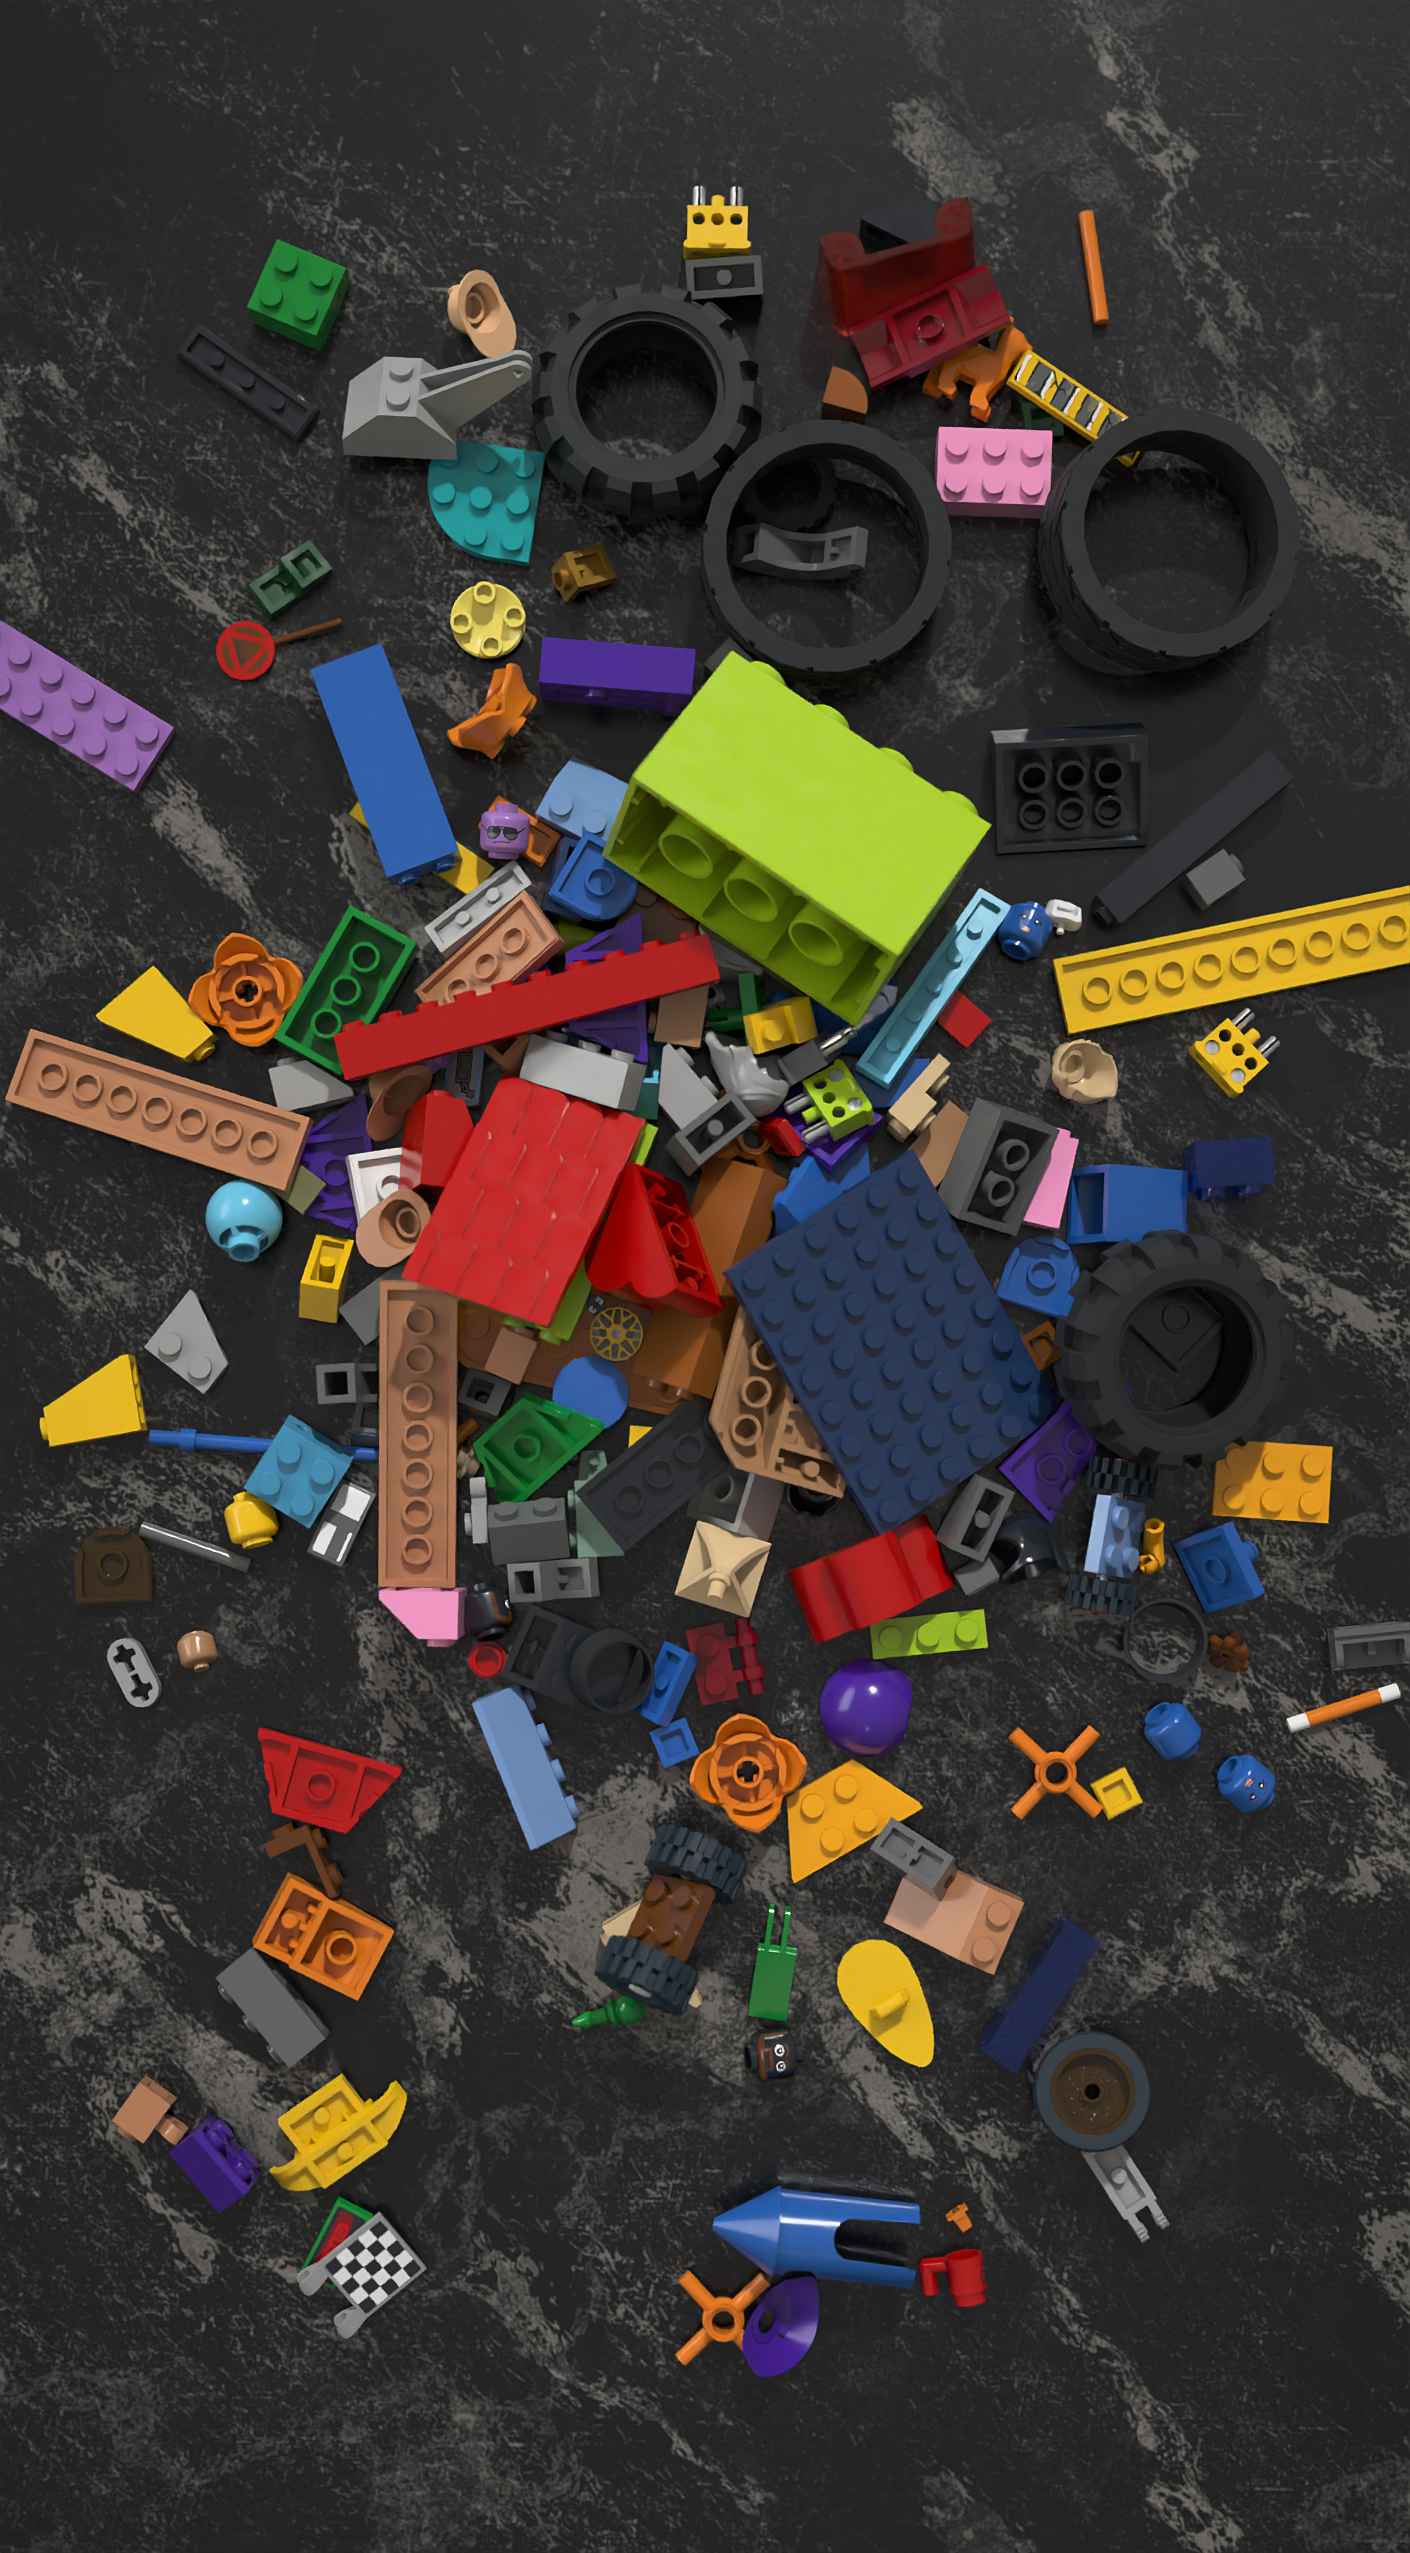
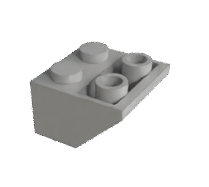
[658,1043,719,1132]

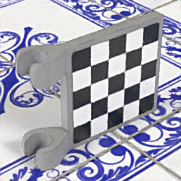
[297,2212,427,2338]

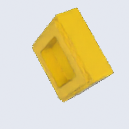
[1090,1767,1143,1820]

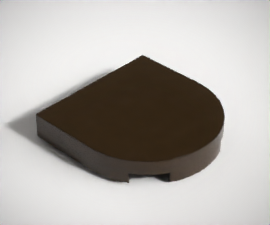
[74,1526,154,1605]

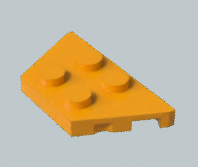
[786,1758,922,1883]

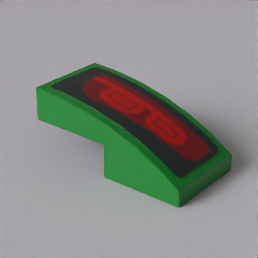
[301,2197,373,2290]

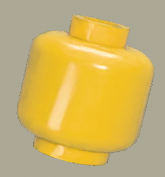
[224,1491,279,1550]

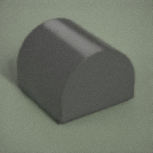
[952,1555,1000,1599]

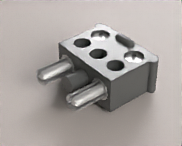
[775,1024,857,1086]

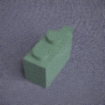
[568,1450,625,1558]

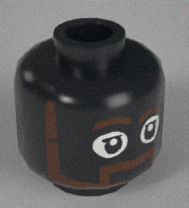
[464,1582,514,1642]
[743,2028,803,2082]

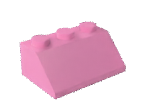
[379,1587,467,1647]

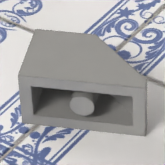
[268,1057,356,1114]

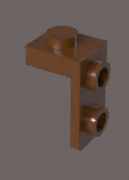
[264,1822,344,1899]

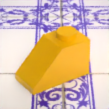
[299,1234,354,1323]

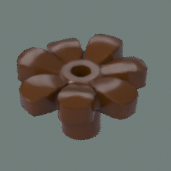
[1207,1631,1250,1673]

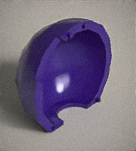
[820,1658,913,1757]

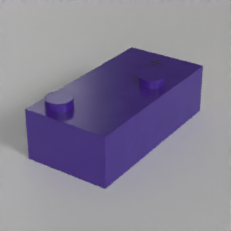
[539,637,696,717]

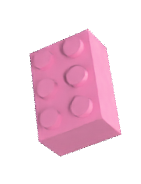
[934,427,1052,518]

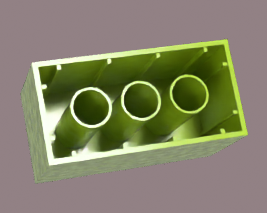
[602,650,991,1027]

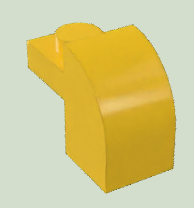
[742,996,818,1054]

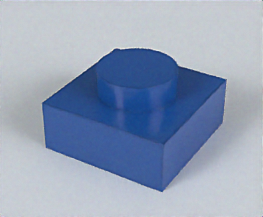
[650,1717,700,1768]

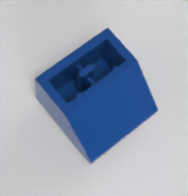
[770,1155,844,1240]

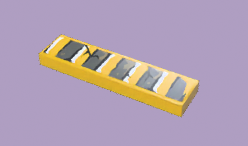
[1006,349,1140,467]

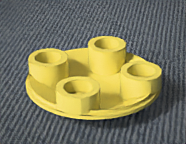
[450,581,526,659]

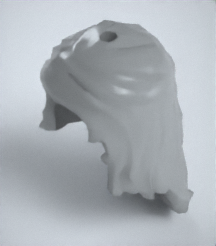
[701,1029,790,1117]

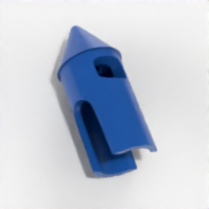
[712,2186,920,2289]

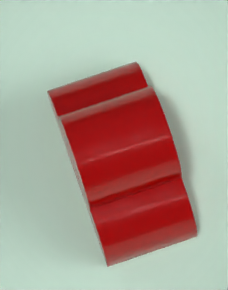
[584,1162,725,1318]
[785,1513,956,1644]

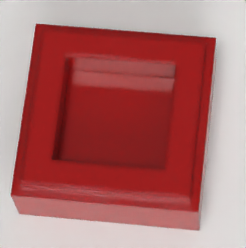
[758,1117,807,1157]

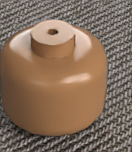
[177,1631,218,1672]

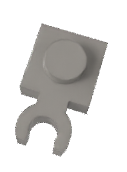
[465,1477,490,1544]

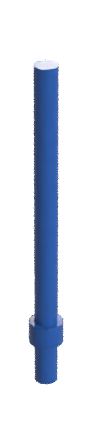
[149,1428,379,1463]

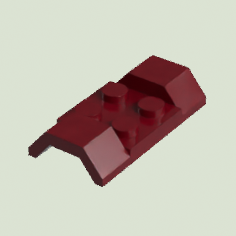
[848,263,1012,391]

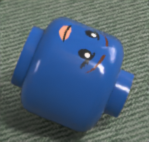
[997,901,1053,960]
[1217,1754,1276,1813]

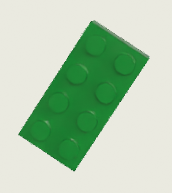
[274,905,420,1081]

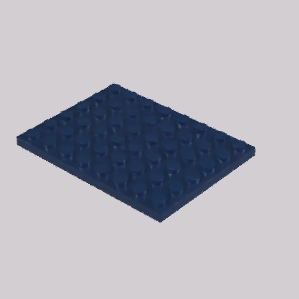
[722,1150,1059,1536]

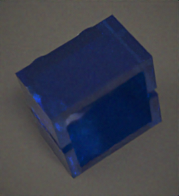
[1183,1137,1275,1201]

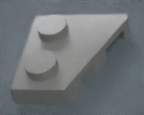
[144,1290,230,1395]

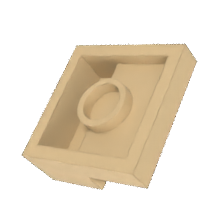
[884,1054,951,1143]

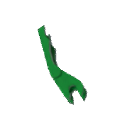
[748,1903,797,2021]

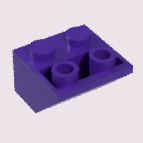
[169,2115,260,2213]

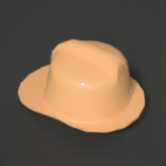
[447,270,516,358]

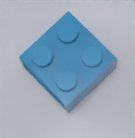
[243,1414,355,1528]

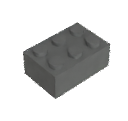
[938,1097,1060,1236]

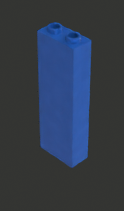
[310,643,463,887]

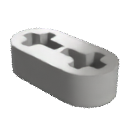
[107,1638,162,1708]

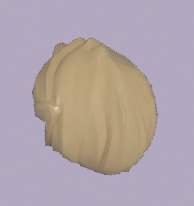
[1051,1039,1118,1104]

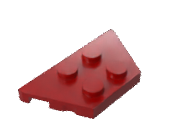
[258,1727,403,1834]

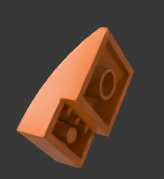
[252,1871,394,2001]

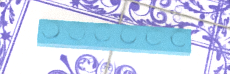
[856,888,1011,1089]

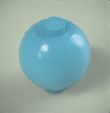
[205,1179,283,1262]

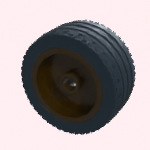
[1033,2031,1151,2152]

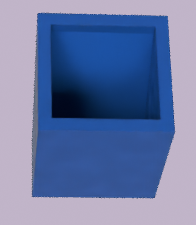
[1066,1164,1190,1247]

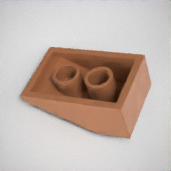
[884,1870,1024,1975]

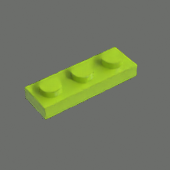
[869,1609,988,1659]

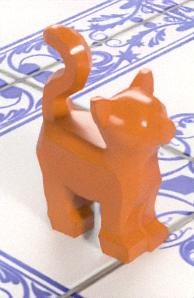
[923,316,1033,422]

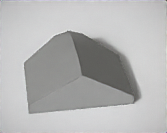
[699,928,764,982]

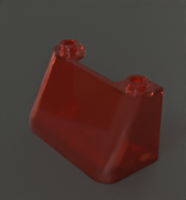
[817,197,976,336]

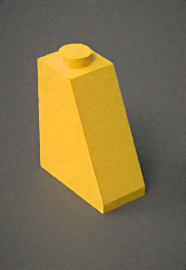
[96,965,219,1063]
[40,1354,147,1447]

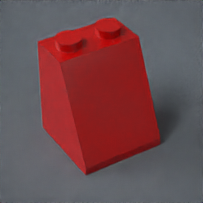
[398,1090,474,1206]

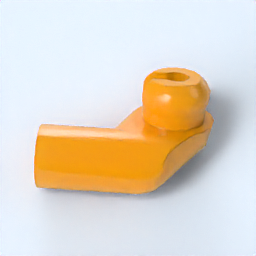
[1138,1518,1165,1575]

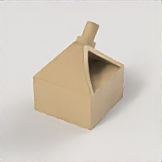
[675,1520,771,1618]

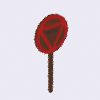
[216,618,342,681]

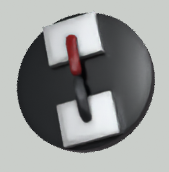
[587,1296,606,1315]

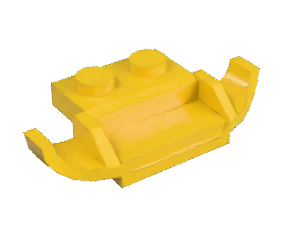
[269,2074,407,2191]

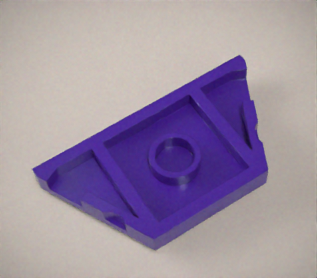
[566,914,648,1063]
[299,1094,373,1232]

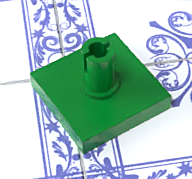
[708,972,773,1058]

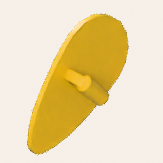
[837,1939,934,2067]

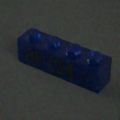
[979,1915,1101,2074]

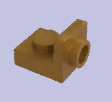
[551,544,617,602]

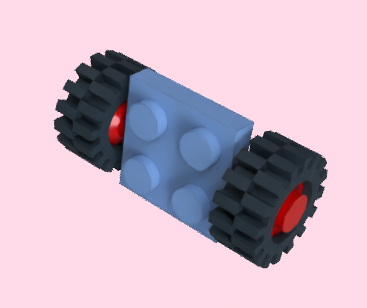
[1064,1456,1159,1617]

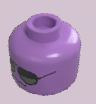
[479,803,530,859]

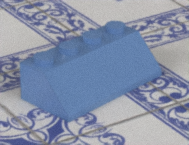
[535,756,628,841]
[472,1683,581,1850]

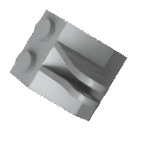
[342,350,533,460]

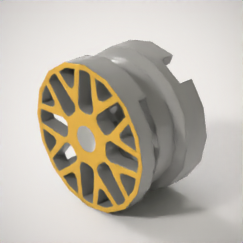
[589,1307,644,1362]

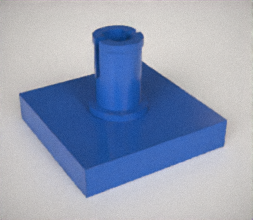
[1173,1522,1265,1614]

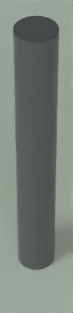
[139,1521,252,1573]

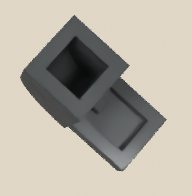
[507,1557,600,1603]

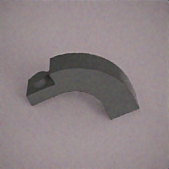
[732,522,868,580]
[316,1363,379,1405]

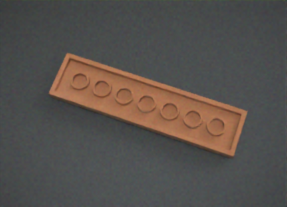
[5,1029,314,1193]
[378,1280,459,1588]

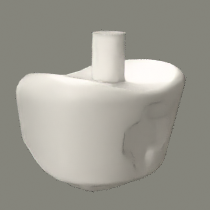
[1045,900,1082,935]

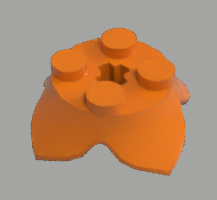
[446,663,538,759]
[188,933,303,1047]
[689,1714,807,1833]

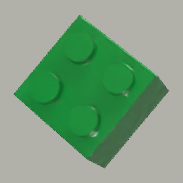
[247,239,351,352]

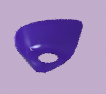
[742,2276,819,2377]

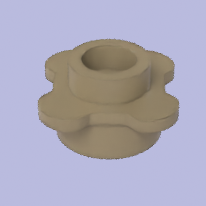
[457,1439,481,1479]

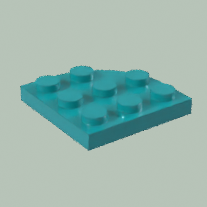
[428,440,546,566]

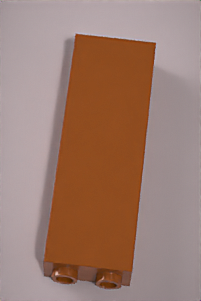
[632,1156,788,1402]

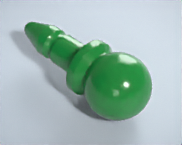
[572,1995,645,2028]

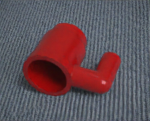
[919,2249,987,2307]

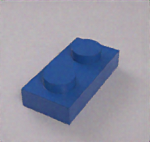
[634,1641,699,1728]

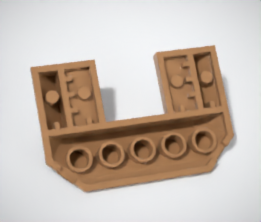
[708,1304,846,1498]

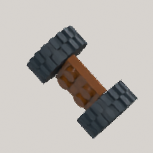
[594,1824,749,2016]

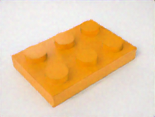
[1211,1441,1333,1523]

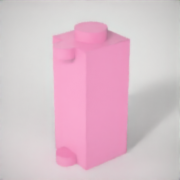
[1022,1128,1079,1232]

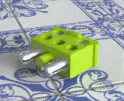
[783,1059,875,1144]

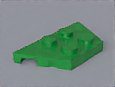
[473,1392,605,1504]

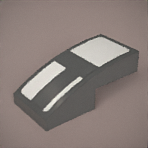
[307,1479,376,1569]

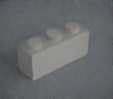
[519,1030,647,1111]

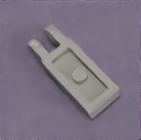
[1080,2145,1170,2243]

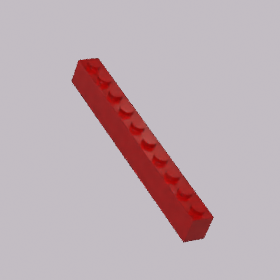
[333,929,722,1081]

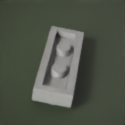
[424,859,538,960]

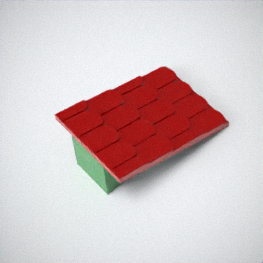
[401,1074,648,1329]

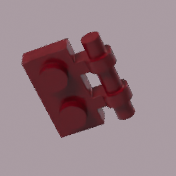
[685,1617,766,1706]

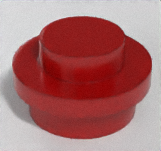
[468,1641,507,1680]

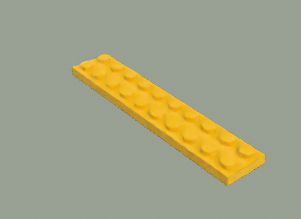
[1052,885,1410,1035]

